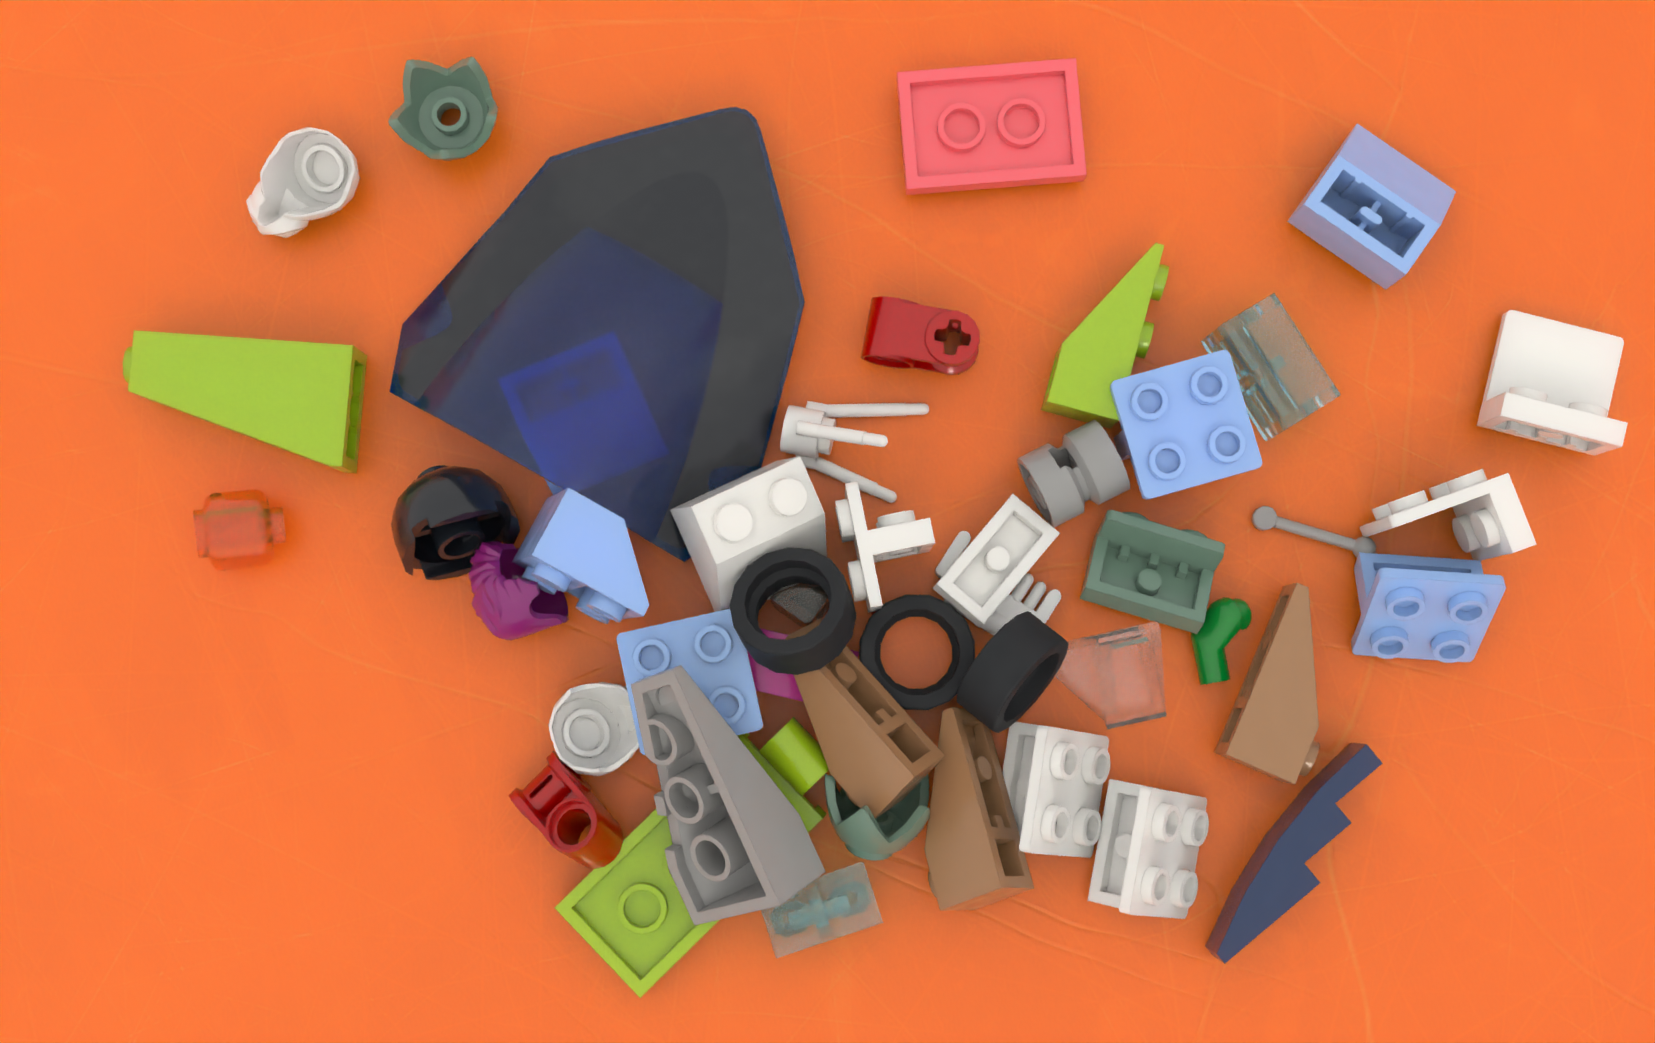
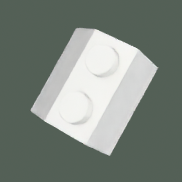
[670,456,827,612]

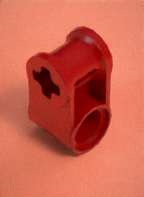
[861,296,980,375]
[509,751,623,869]

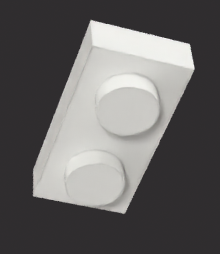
[932,494,1060,628]

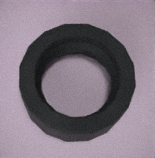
[730,547,856,675]
[859,595,975,710]
[957,611,1069,733]

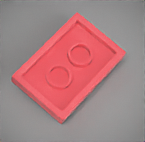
[896,58,1087,195]

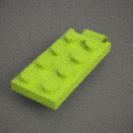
[555,717,829,998]

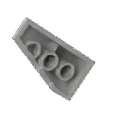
[631,665,826,925]

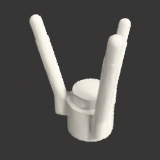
[780,401,929,503]

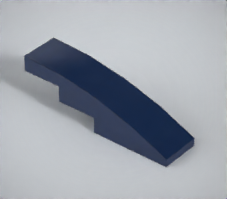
[1205,743,1383,964]

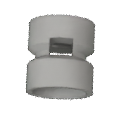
[1017,420,1130,528]

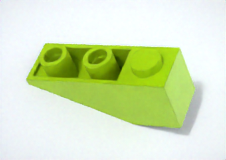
[1041,243,1169,429]

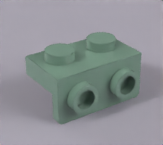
[1080,510,1225,634]

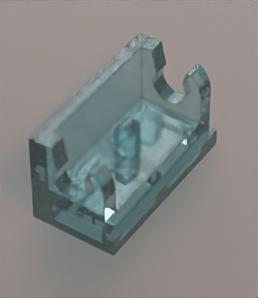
[1201,293,1341,442]

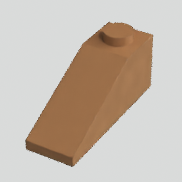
[1214,583,1320,784]
[785,618,945,819]
[924,707,1034,911]

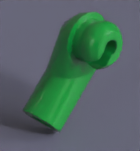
[1191,597,1252,685]

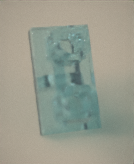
[761,861,883,958]

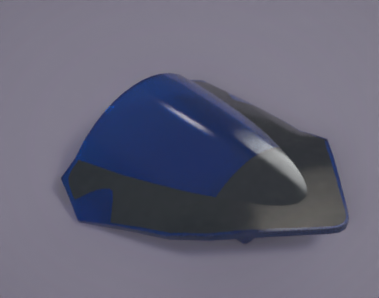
[389,107,805,562]

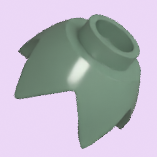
[388,57,498,161]
[824,774,930,861]

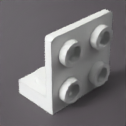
[1477,310,1628,456]
[1359,469,1537,561]

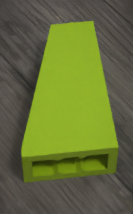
[123,330,367,473]

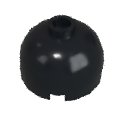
[391,465,520,580]

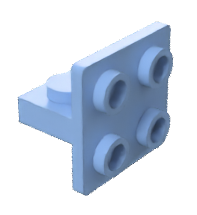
[1110,350,1262,500]
[1351,552,1506,663]
[616,609,763,755]

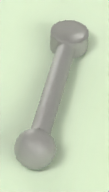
[1251,506,1376,558]

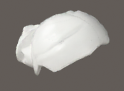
[246,127,360,238]
[548,682,639,776]

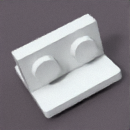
[835,481,935,613]
[1002,722,1111,858]
[1087,779,1209,919]

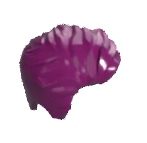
[468,540,569,640]

